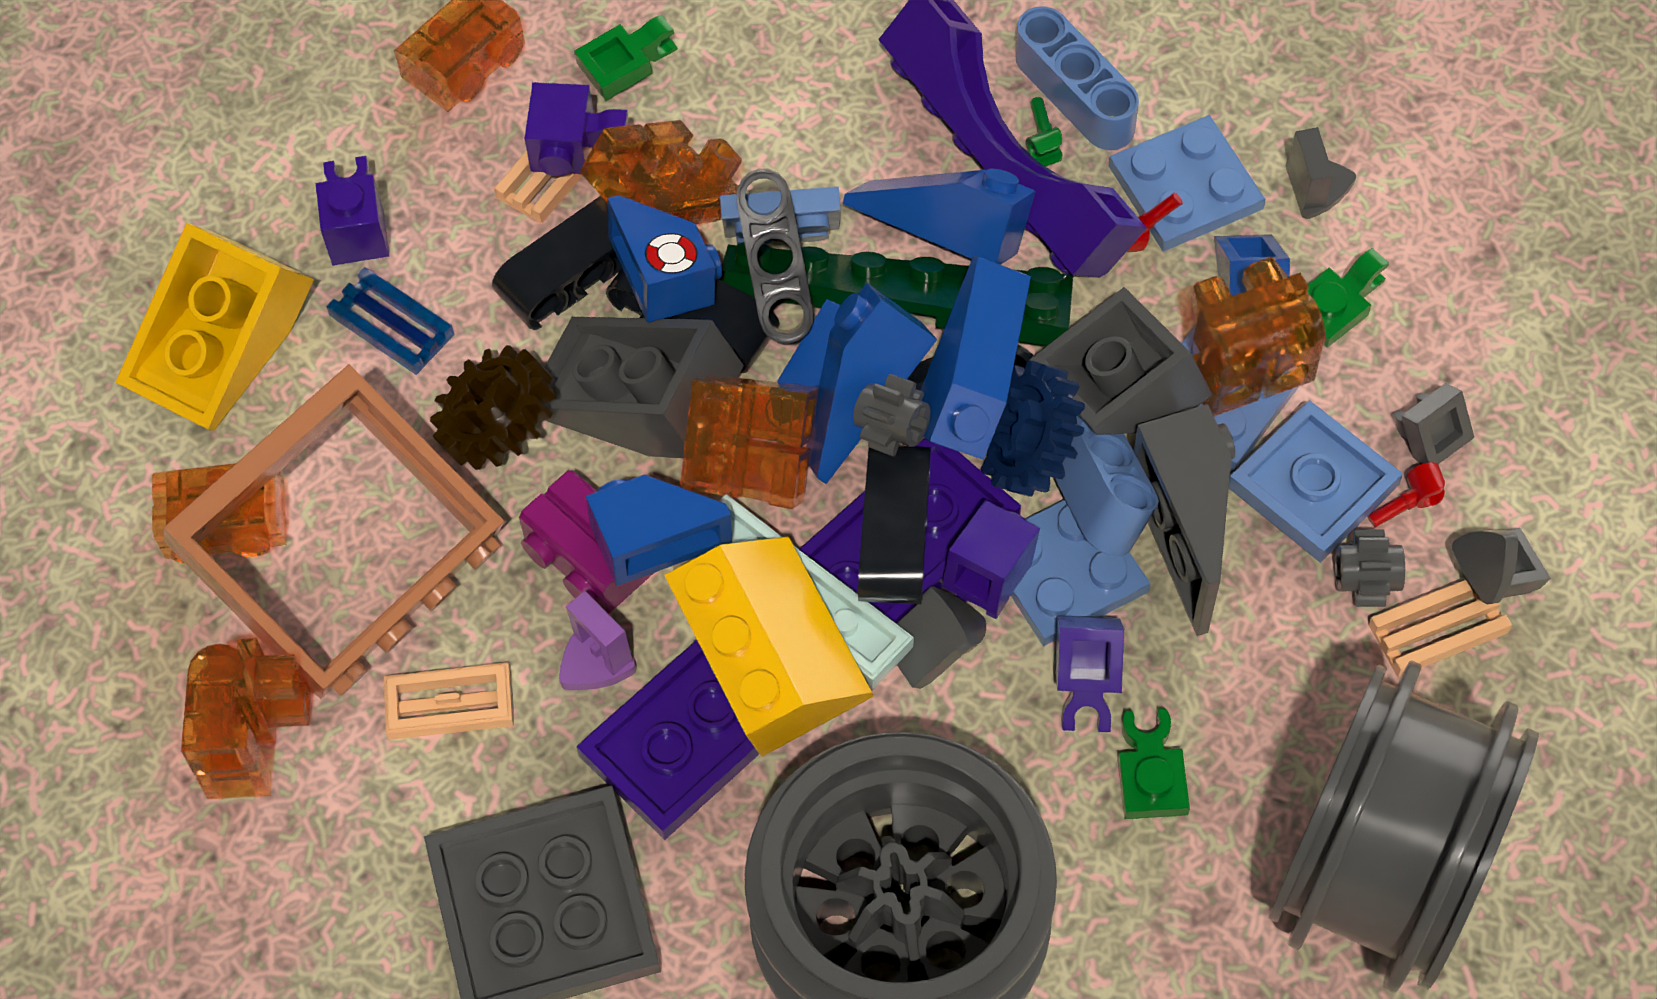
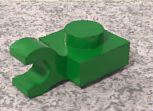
[574,15,678,101]
[1289,248,1389,348]

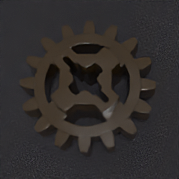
[430,345,556,470]

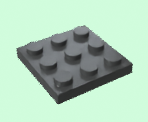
[424,786,661,999]

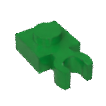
[1117,708,1190,820]

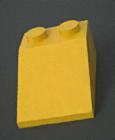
[115,222,314,431]

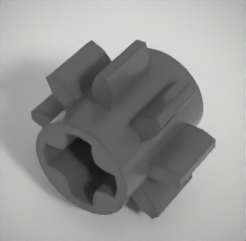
[853,374,931,456]
[1335,529,1405,607]

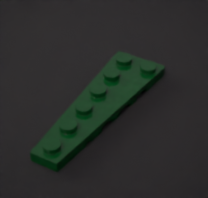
[719,242,1074,346]

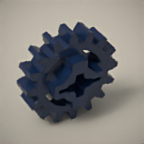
[981,360,1085,497]

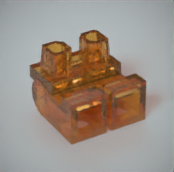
[579,120,742,224]
[1191,257,1325,416]
[680,376,819,510]
[181,638,311,799]

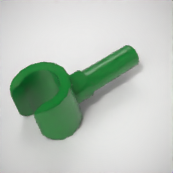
[1026,97,1063,167]

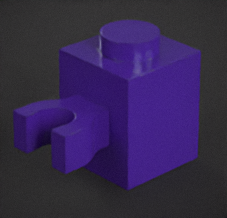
[524,82,631,176]
[315,156,389,266]
[942,500,1040,619]
[1055,616,1124,732]

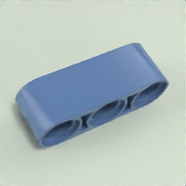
[1015,6,1139,151]
[1055,416,1159,556]

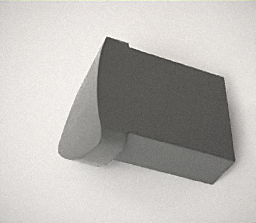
[1286,127,1356,219]
[1452,528,1551,604]
[897,586,986,689]

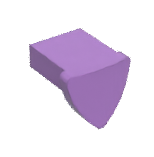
[559,591,636,690]

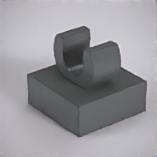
[1393,383,1475,465]

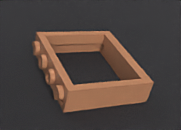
[164,364,504,699]

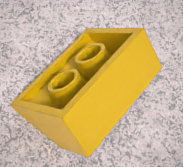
[664,537,874,757]

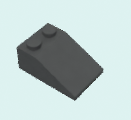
[544,316,744,459]
[1134,404,1235,636]

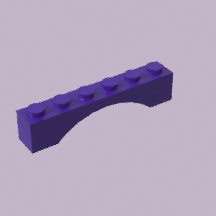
[878,0,1147,278]

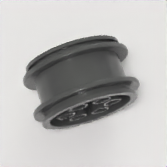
[1268,660,1539,993]
[745,732,1057,999]

